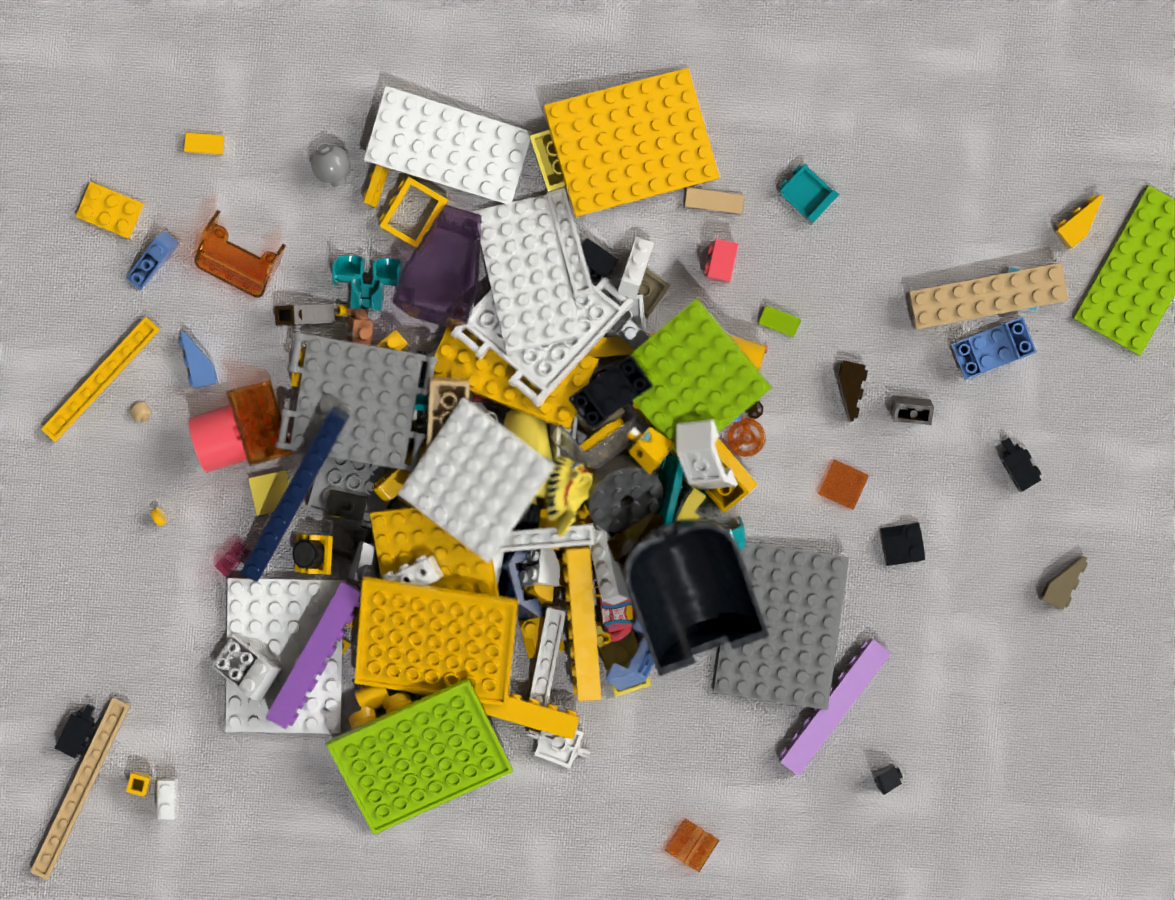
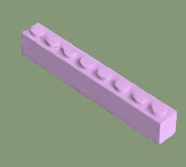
[779,638,891,776]

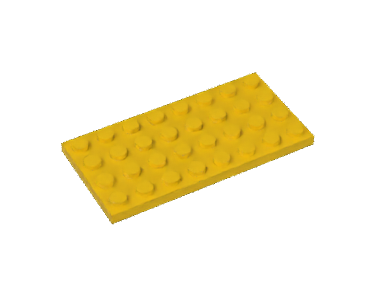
[433,306,599,430]

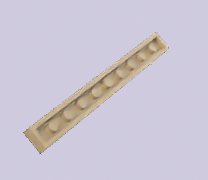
[30,697,131,880]

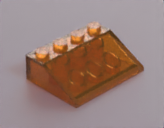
[226,381,293,466]

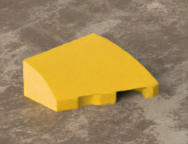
[522,585,554,608]

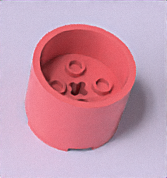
[188,405,252,473]

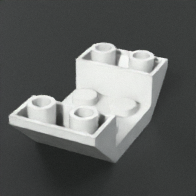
[677,419,737,490]

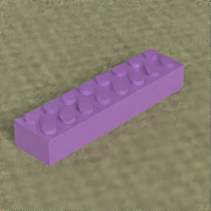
[265,579,362,729]

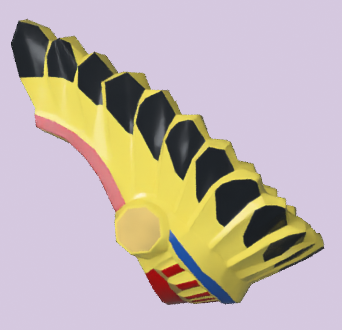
[546,455,592,537]

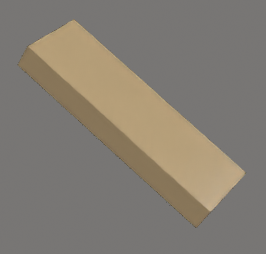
[685,188,744,215]

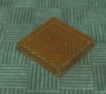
[818,459,869,510]

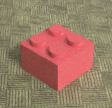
[703,239,738,284]

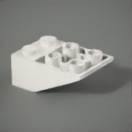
[519,527,560,587]
[211,635,283,702]

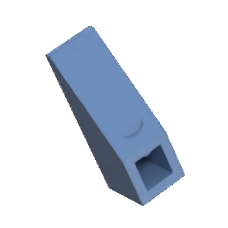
[126,231,180,290]
[179,331,219,389]

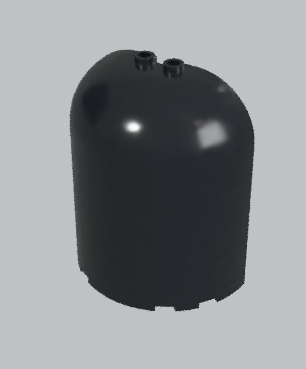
[625,519,769,676]

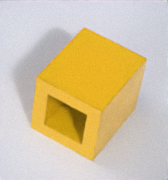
[126,771,153,797]

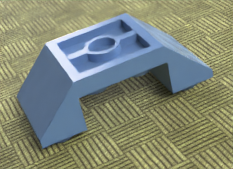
[951,317,1037,380]
[605,616,654,690]

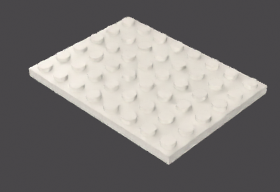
[225,578,343,734]

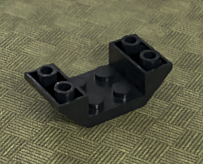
[568,354,654,430]

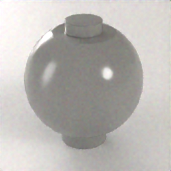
[311,144,350,187]

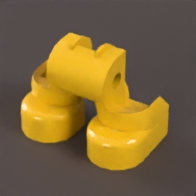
[349,685,414,730]

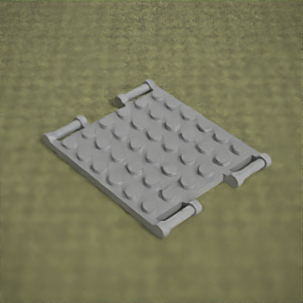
[275,332,438,472]

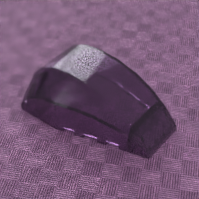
[392,205,482,328]

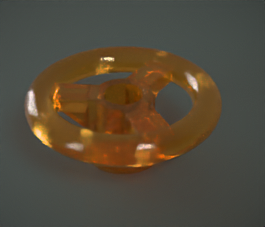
[728,418,766,457]

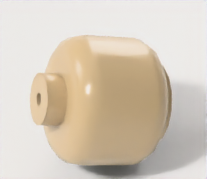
[130,402,151,422]

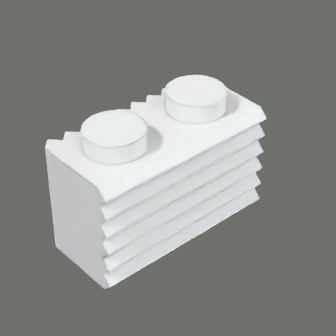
[156,778,179,820]

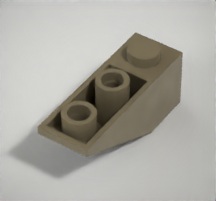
[1039,556,1088,610]

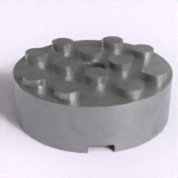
[584,456,664,533]

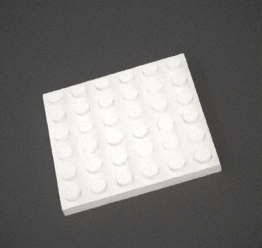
[398,398,556,562]

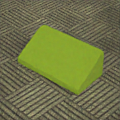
[758,305,802,338]

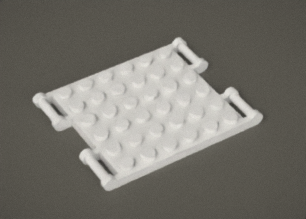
[451,244,635,408]

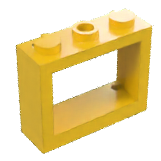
[379,177,449,251]

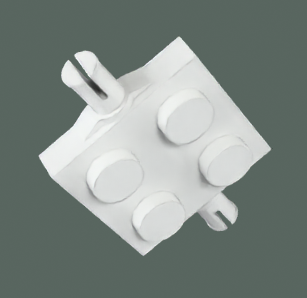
[527,728,591,769]

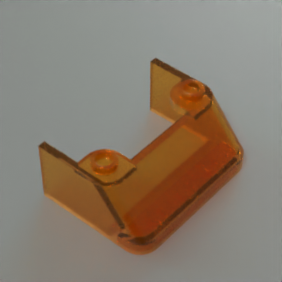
[194,210,286,298]

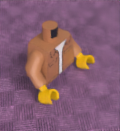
[335,304,373,346]

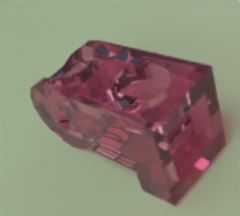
[215,541,251,579]

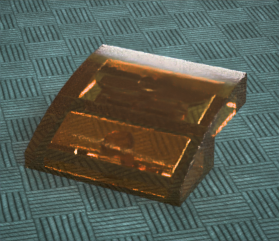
[665,818,720,872]

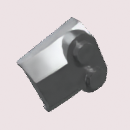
[348,541,381,583]

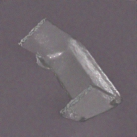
[550,402,647,470]

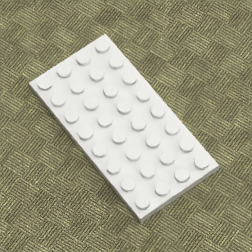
[363,86,532,204]
[473,194,582,355]

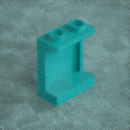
[779,163,840,224]

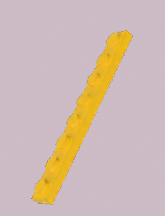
[41,317,161,442]

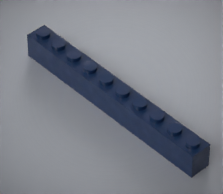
[240,406,350,582]

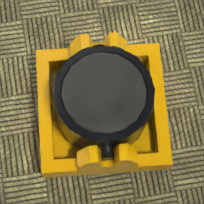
[292,533,333,575]

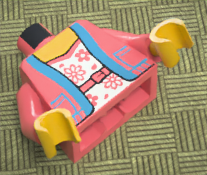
[593,586,637,646]

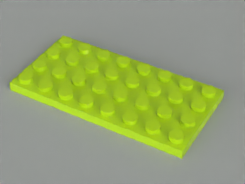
[1073,185,1175,356]

